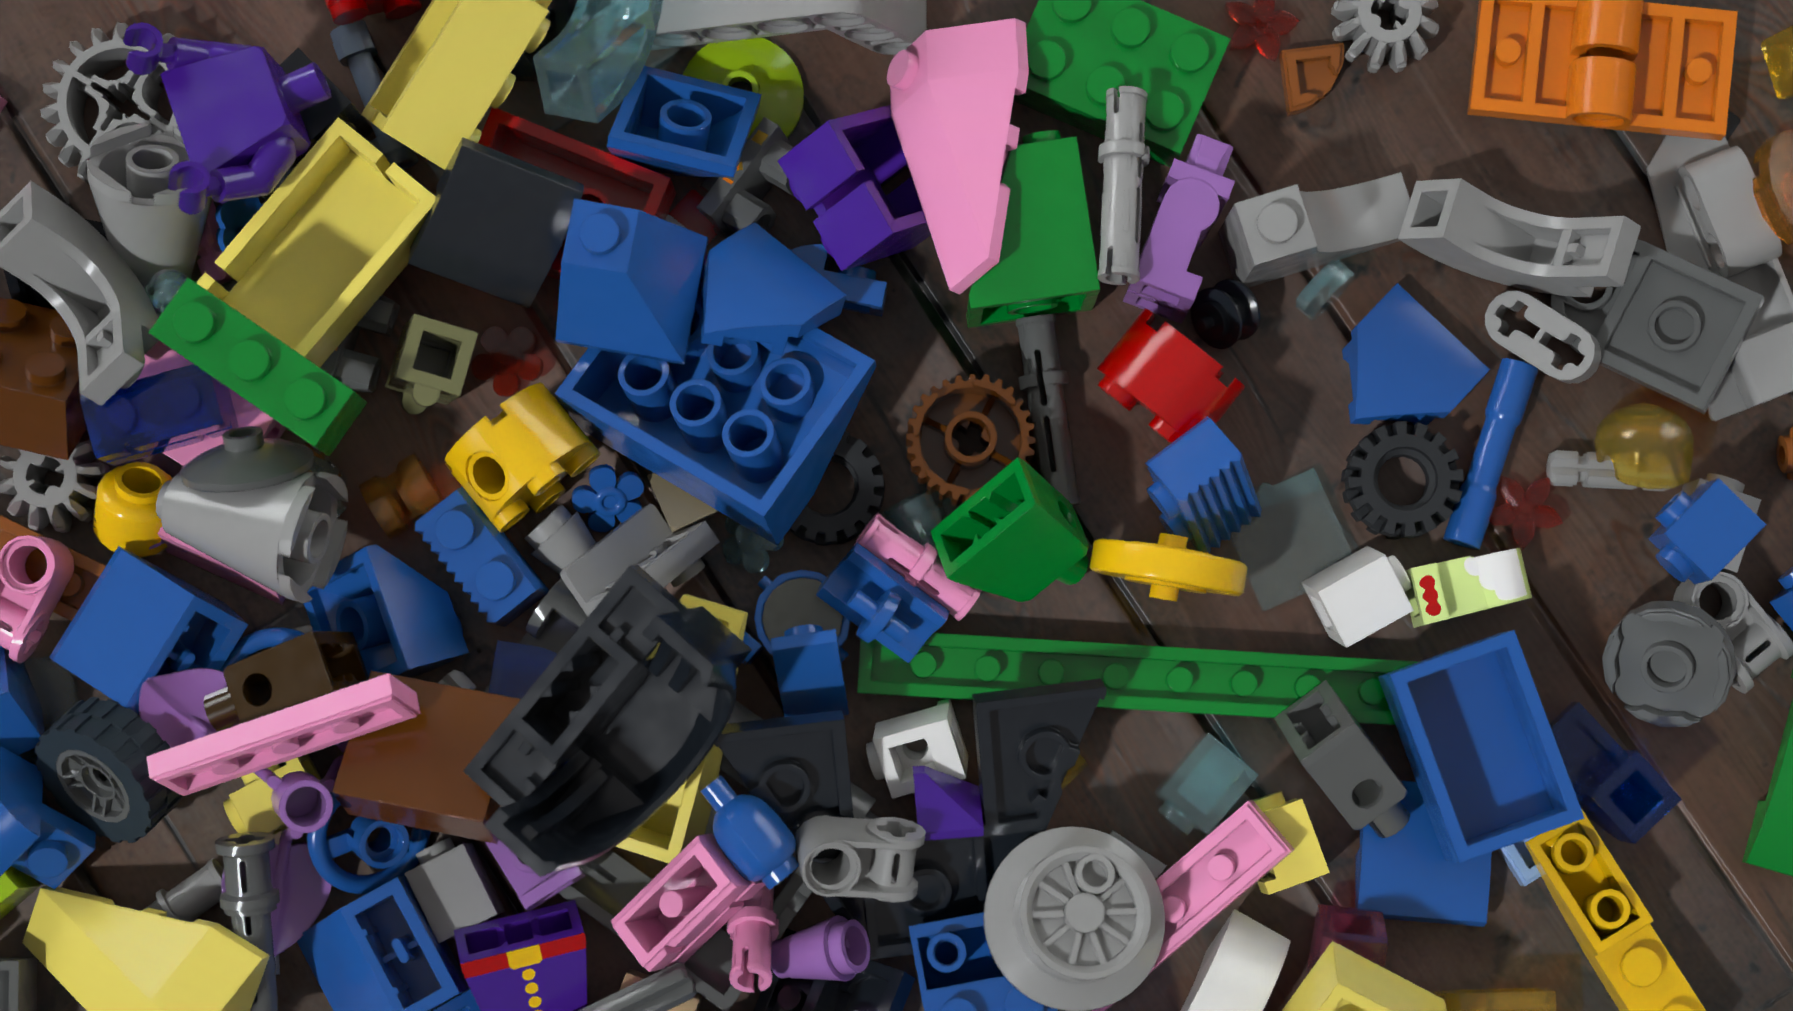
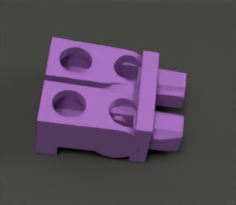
[1123,134,1235,324]

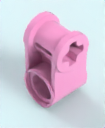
[0,535,74,664]

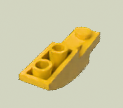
[1525,809,1706,1011]

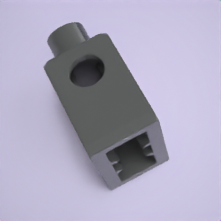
[1274,680,1410,838]

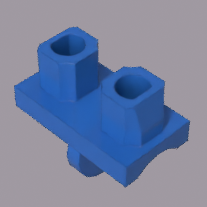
[816,543,950,663]

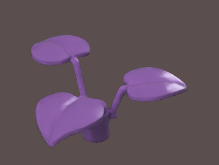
[139,668,348,957]

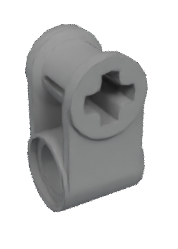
[1673,572,1793,694]
[794,815,925,902]

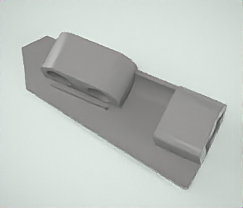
[1646,135,1793,421]

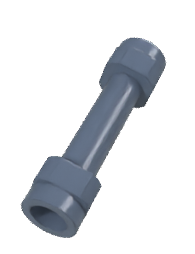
[330,20,419,170]

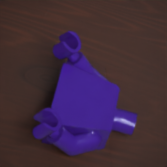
[123,22,331,215]

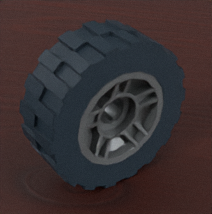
[35,697,182,843]

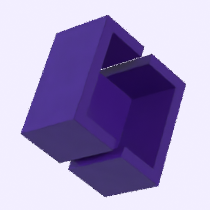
[778,105,931,271]

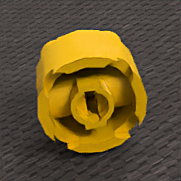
[444,382,601,533]

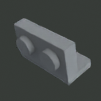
[560,504,719,617]

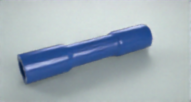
[1443,358,1539,550]

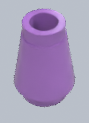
[771,916,870,981]

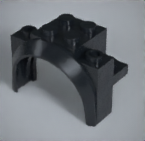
[463,565,752,877]

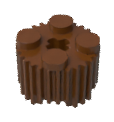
[906,374,1035,507]

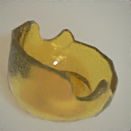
[1595,402,1694,489]

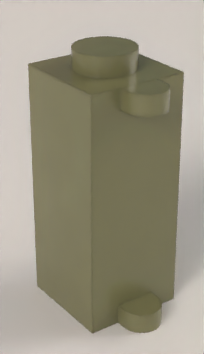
[385,314,478,415]

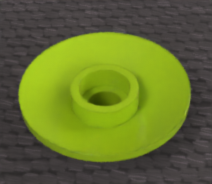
[683,37,804,139]

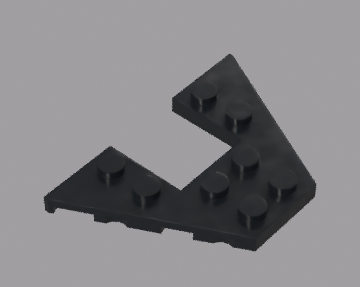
[715,678,1107,960]

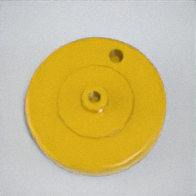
[1090,533,1248,602]

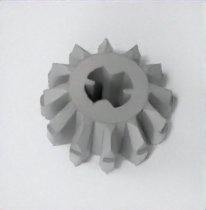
[1331,0,1439,73]
[0,440,110,533]

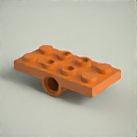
[1467,0,1738,141]

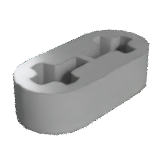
[1485,291,1601,384]

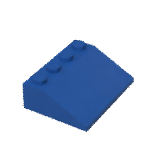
[555,265,877,546]

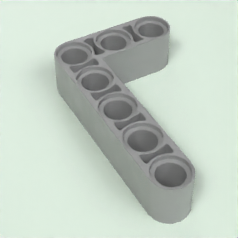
[589,0,927,55]

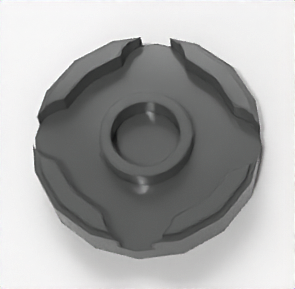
[1602,601,1737,727]

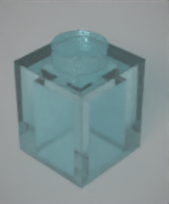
[1154,733,1258,836]

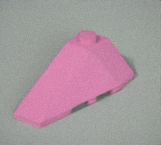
[887,18,1029,294]

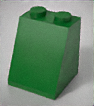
[966,130,1100,328]

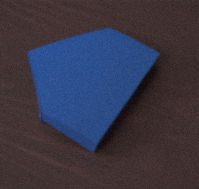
[700,222,847,356]
[1342,283,1490,425]

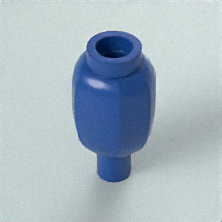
[700,775,799,890]

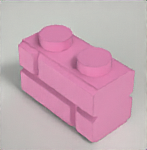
[611,833,765,972]

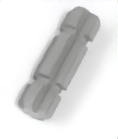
[1546,450,1675,491]

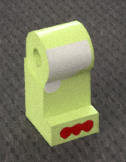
[1405,548,1532,628]

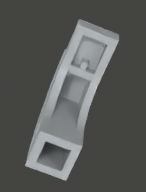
[1398,178,1641,297]
[0,181,159,406]

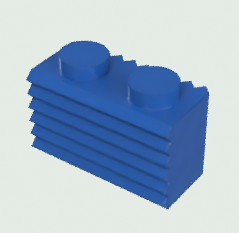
[1145,417,1262,554]
[415,487,549,627]

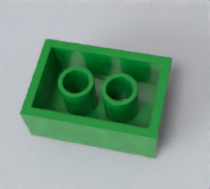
[1013,0,1231,168]

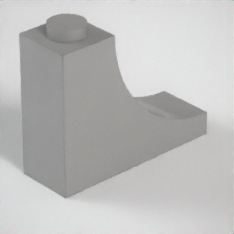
[1218,172,1410,288]

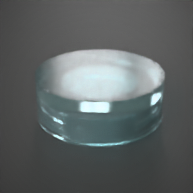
[1295,259,1355,322]

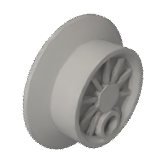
[983,827,1165,1011]

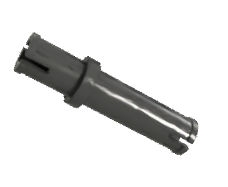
[1015,314,1081,505]

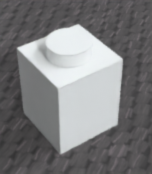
[1301,546,1414,648]

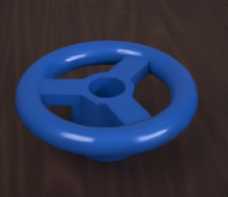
[307,792,431,894]

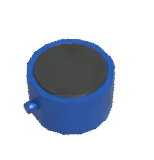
[754,570,851,663]

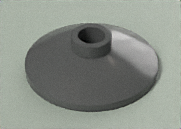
[180,426,314,493]

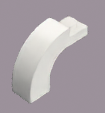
[1181,909,1291,1011]

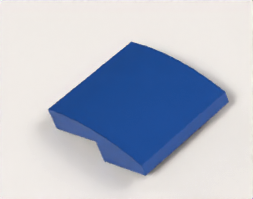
[1355,781,1492,927]

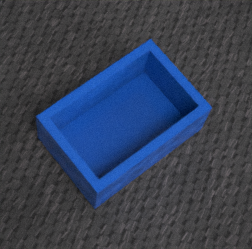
[1378,630,1584,863]

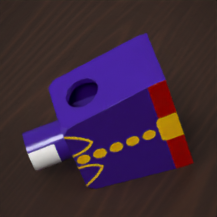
[454,900,587,1011]

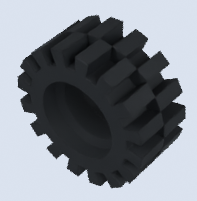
[1341,421,1464,540]

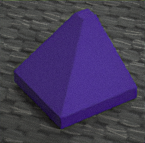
[913,765,984,841]

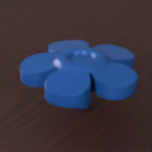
[572,464,644,532]

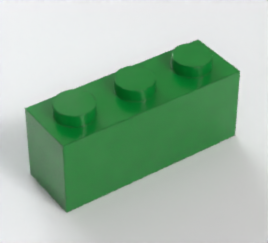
[148,278,368,456]

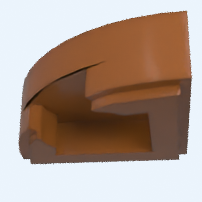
[1279,43,1344,116]

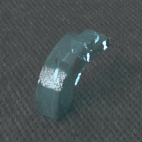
[533,0,663,124]

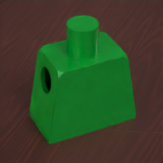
[931,457,1089,602]

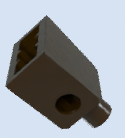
[204,631,369,732]

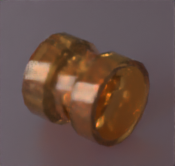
[359,452,444,539]

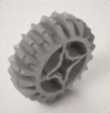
[40,22,178,184]

